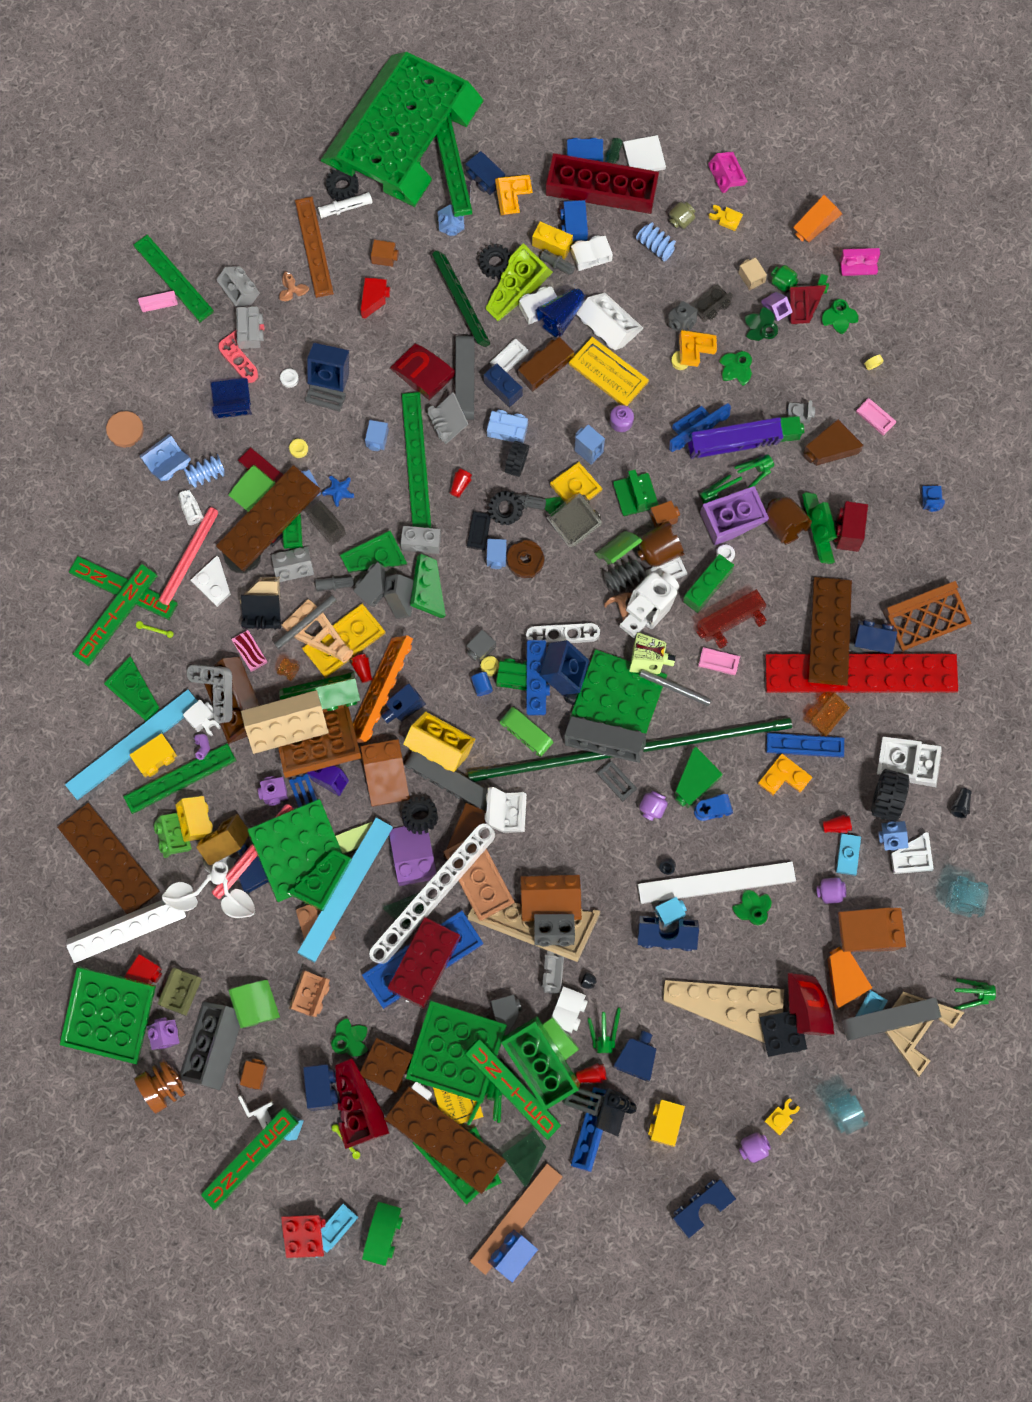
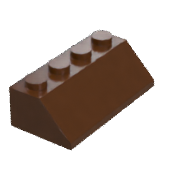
[204,657,260,744]

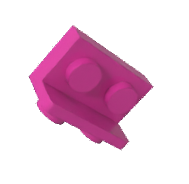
[708,152,747,193]
[840,248,880,276]

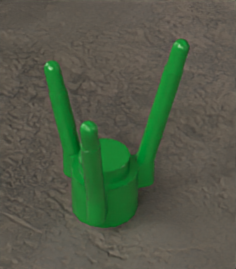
[734,454,774,489]
[700,475,742,504]
[953,978,996,1010]
[587,1008,621,1053]
[467,1082,502,1125]

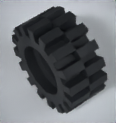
[326,169,359,202]
[479,244,511,280]
[505,441,529,477]
[488,490,524,525]
[402,797,438,835]

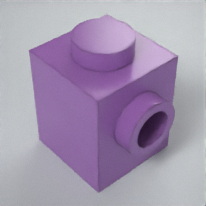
[761,292,792,321]

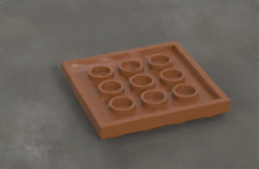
[278,704,361,778]

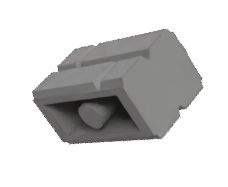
[236,307,264,349]

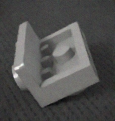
[271,547,314,582]

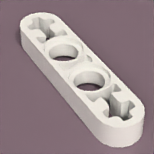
[526,623,600,645]

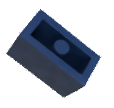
[465,151,505,195]
[484,363,523,408]
[854,619,898,654]

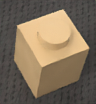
[739,258,767,291]

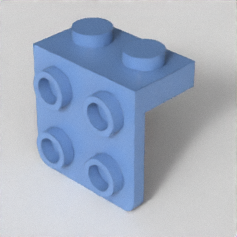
[140,434,191,481]

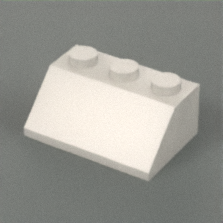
[577,293,643,350]

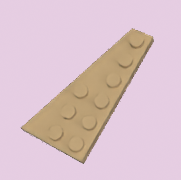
[468,903,600,962]
[663,980,784,1043]

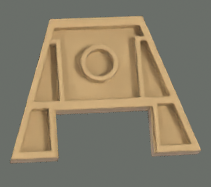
[885,992,964,1077]

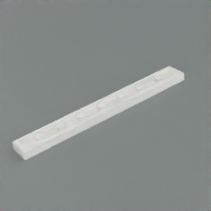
[638,862,796,904]

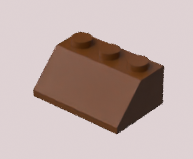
[521,875,582,921]

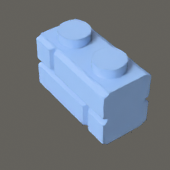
[487,410,528,443]

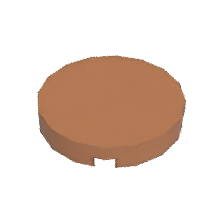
[106,411,144,448]

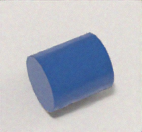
[471,672,493,696]

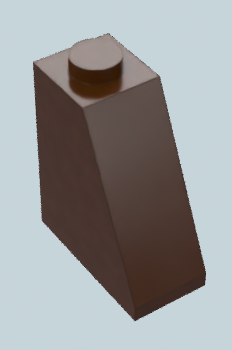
[803,419,864,466]

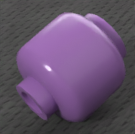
[610,405,634,432]
[639,791,668,821]
[817,877,846,904]
[739,1132,771,1163]

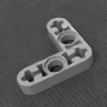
[187,664,232,723]

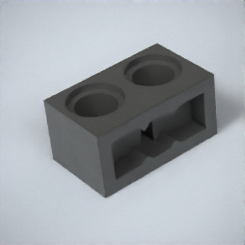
[534,914,575,947]

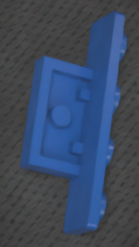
[669,403,731,452]
[527,640,550,715]

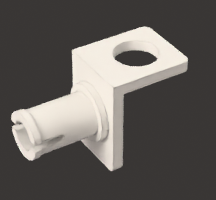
[238,1094,273,1129]

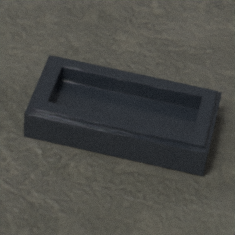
[467,511,491,551]

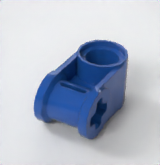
[694,794,733,821]

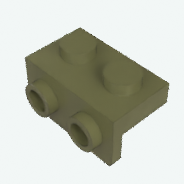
[158,967,202,1016]

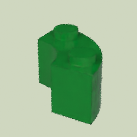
[362,1202,403,1266]

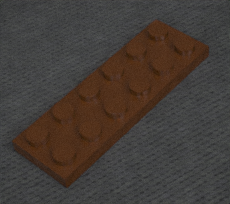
[216,465,321,572]
[808,577,852,686]
[57,803,160,914]
[384,1087,506,1195]

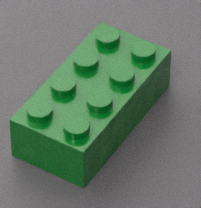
[501,1016,580,1110]

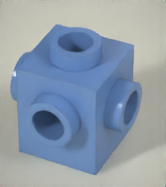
[438,205,465,236]
[878,821,909,851]

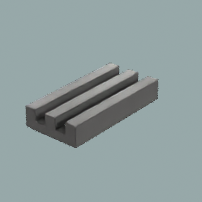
[305,385,346,412]
[597,761,637,802]
[564,1088,603,1117]

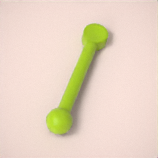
[136,621,174,638]
[331,1124,361,1159]

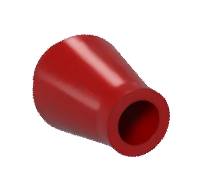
[450,469,472,498]
[351,654,373,683]
[823,814,852,833]
[576,1063,607,1083]

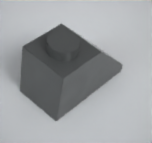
[491,995,522,1036]

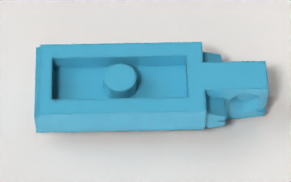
[316,1204,359,1258]

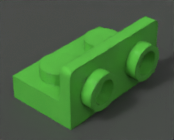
[154,813,192,858]

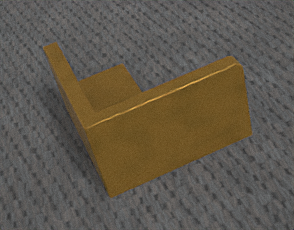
[196,814,249,865]

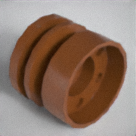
[134,1059,186,1114]

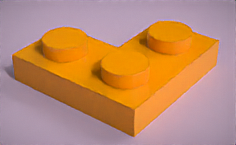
[495,175,533,216]
[679,330,717,367]
[758,754,813,796]

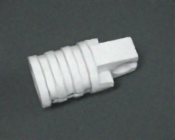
[178,490,204,525]

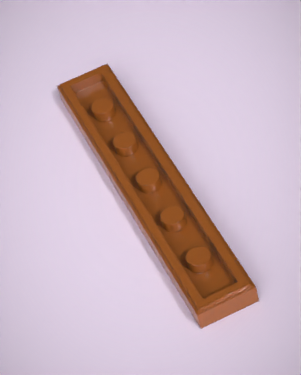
[295,196,334,298]

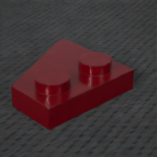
[790,285,826,324]

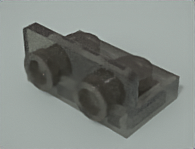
[691,284,733,322]

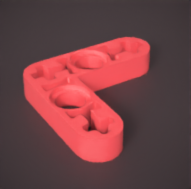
[219,324,265,383]

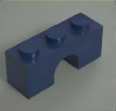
[637,916,699,951]
[672,1179,736,1239]

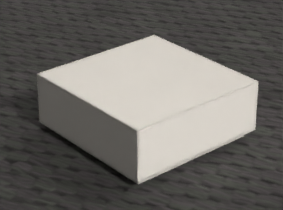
[412,1082,432,1101]

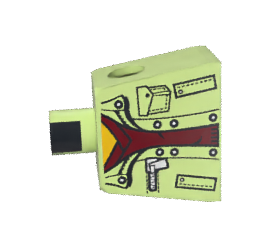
[629,633,676,674]

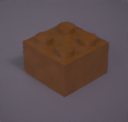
[360,1038,413,1094]

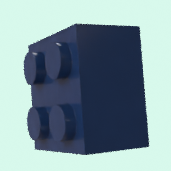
[307,343,349,392]
[540,640,589,695]
[303,1065,338,1111]

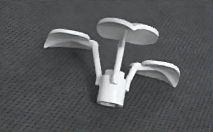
[162,856,255,918]

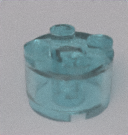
[945,877,989,917]
[826,1088,869,1135]

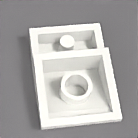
[877,737,942,787]

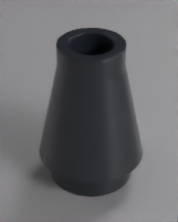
[951,788,972,818]

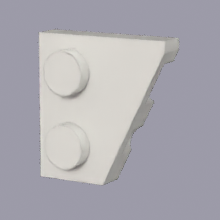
[191,556,231,607]
[891,832,934,874]

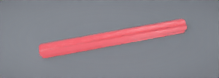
[159,507,218,605]
[212,804,294,899]

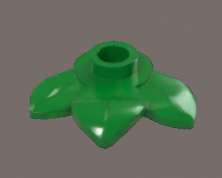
[822,299,859,334]
[719,351,752,386]
[732,890,772,926]
[331,1019,368,1057]

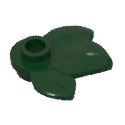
[745,307,778,341]

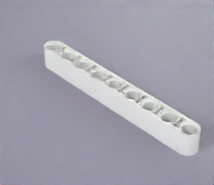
[369,824,495,964]

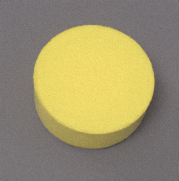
[672,351,688,370]
[864,355,884,370]
[289,439,308,458]
[481,656,499,676]

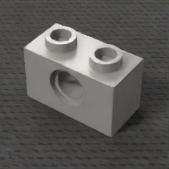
[401,526,441,554]

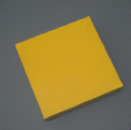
[550,462,603,505]

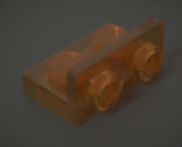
[803,692,850,736]

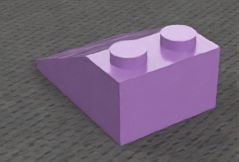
[700,486,769,546]
[389,826,436,886]

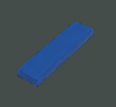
[766,733,845,758]

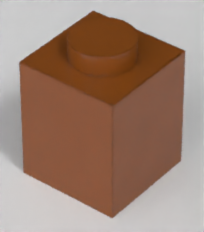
[371,240,399,267]
[650,500,680,528]
[240,1059,267,1091]

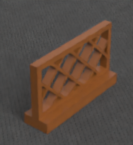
[883,581,972,651]

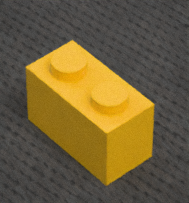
[532,222,573,260]
[130,733,177,777]
[175,796,213,842]
[648,1100,685,1147]

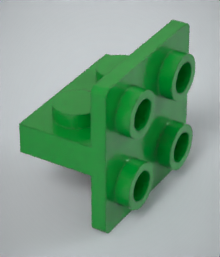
[613,469,659,516]

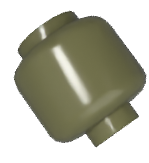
[669,202,696,229]

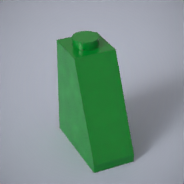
[675,747,723,809]

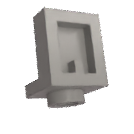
[788,400,815,424]

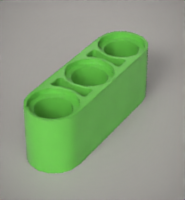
[499,707,554,757]

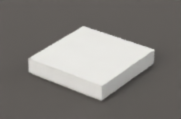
[623,135,666,171]

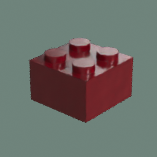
[834,501,868,552]

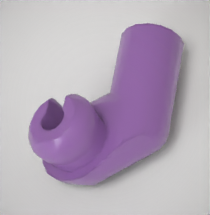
[194,734,210,760]

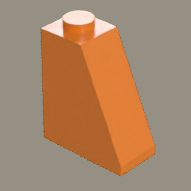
[793,195,842,242]
[827,947,872,1010]

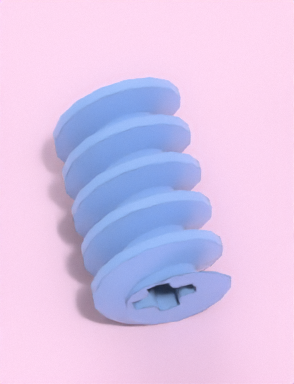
[636,222,676,261]
[184,454,225,488]

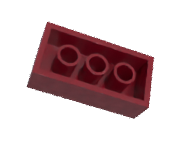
[387,917,461,1009]

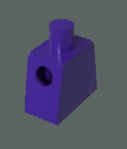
[307,766,349,796]

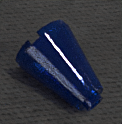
[535,288,585,337]

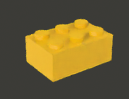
[403,712,476,772]

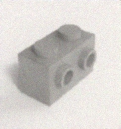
[216,266,260,307]

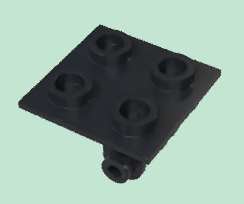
[241,595,281,630]
[759,1011,807,1057]
[596,1088,637,1137]

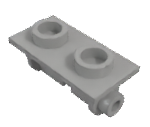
[541,951,564,993]

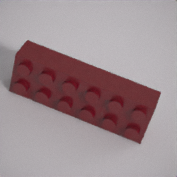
[546,153,659,214]

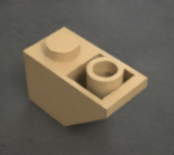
[240,577,280,604]

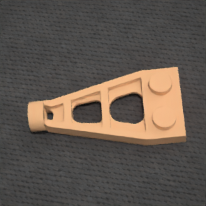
[282,599,353,663]

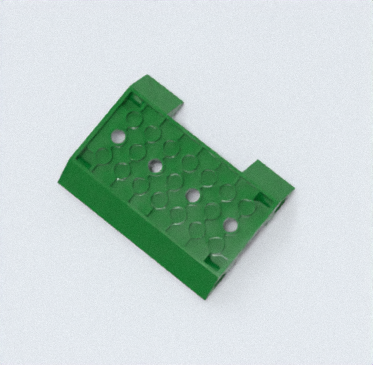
[321,52,484,207]

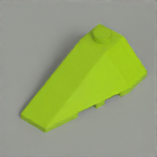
[486,243,553,321]

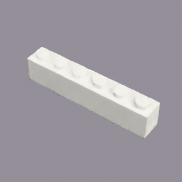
[66,900,186,963]

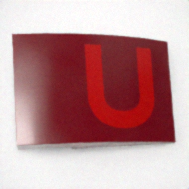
[390,343,455,401]
[788,973,835,1036]

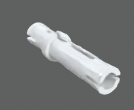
[318,192,372,219]

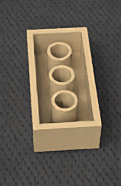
[241,690,329,754]

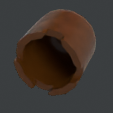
[766,497,812,545]
[637,521,685,567]

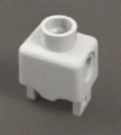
[619,572,679,638]

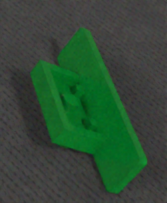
[802,492,837,564]

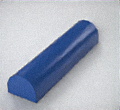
[571,1087,606,1172]

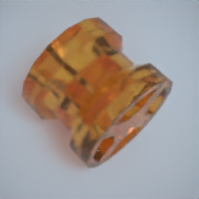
[277,657,300,681]

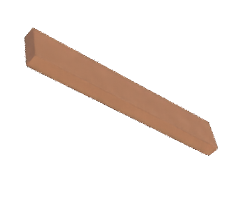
[470,1164,563,1275]

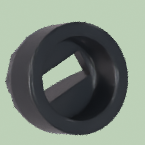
[564,693,579,706]
[659,857,676,875]
[580,972,597,989]

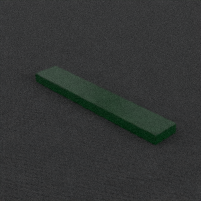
[432,250,491,347]

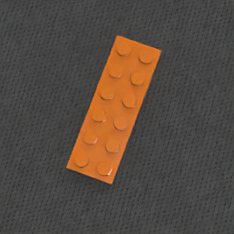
[353,635,413,743]

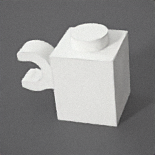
[183,700,221,736]

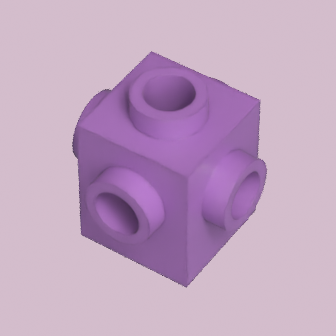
[258,776,288,806]
[147,1018,179,1050]

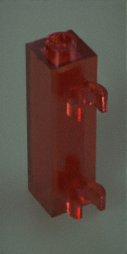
[696,589,767,649]

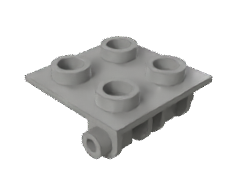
[427,393,468,444]

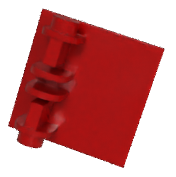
[281,1215,326,1258]

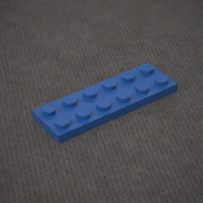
[362,911,484,1009]

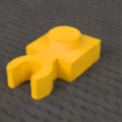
[709,205,743,231]
[764,1099,800,1136]

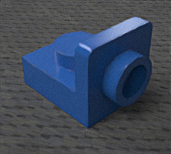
[922,486,945,512]

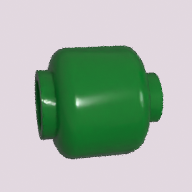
[771,265,799,292]

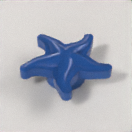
[322,476,355,507]

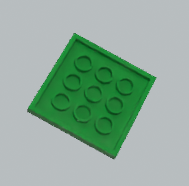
[570,649,667,734]
[247,799,343,902]
[60,966,156,1064]
[406,1001,507,1103]

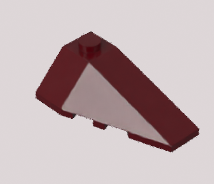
[335,1059,390,1149]

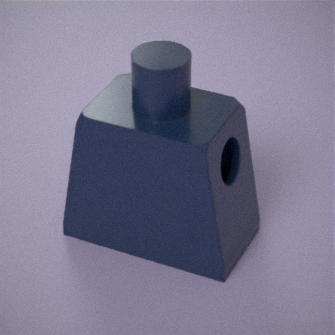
[381,684,426,724]
[234,844,268,894]
[613,1031,656,1082]

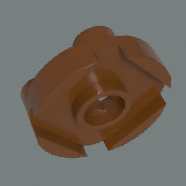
[507,540,545,578]

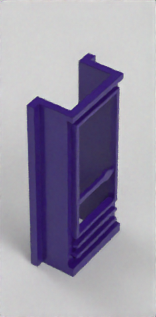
[687,417,783,459]

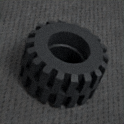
[871,769,910,822]

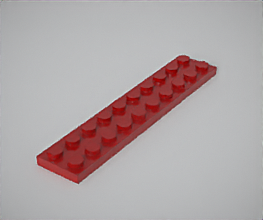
[765,654,958,693]

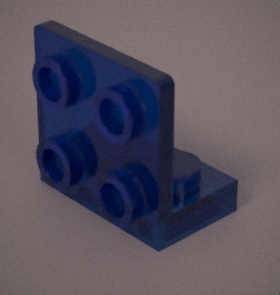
[211,378,252,419]

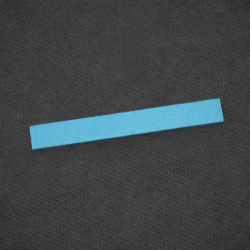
[65,690,198,800]
[298,818,393,963]

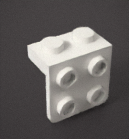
[485,787,527,833]

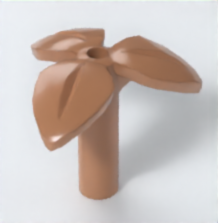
[279,271,309,301]
[604,593,632,621]

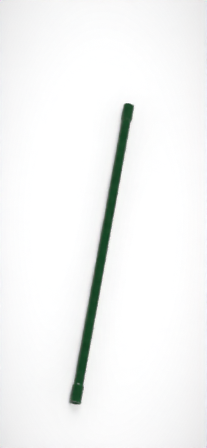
[468,717,792,782]

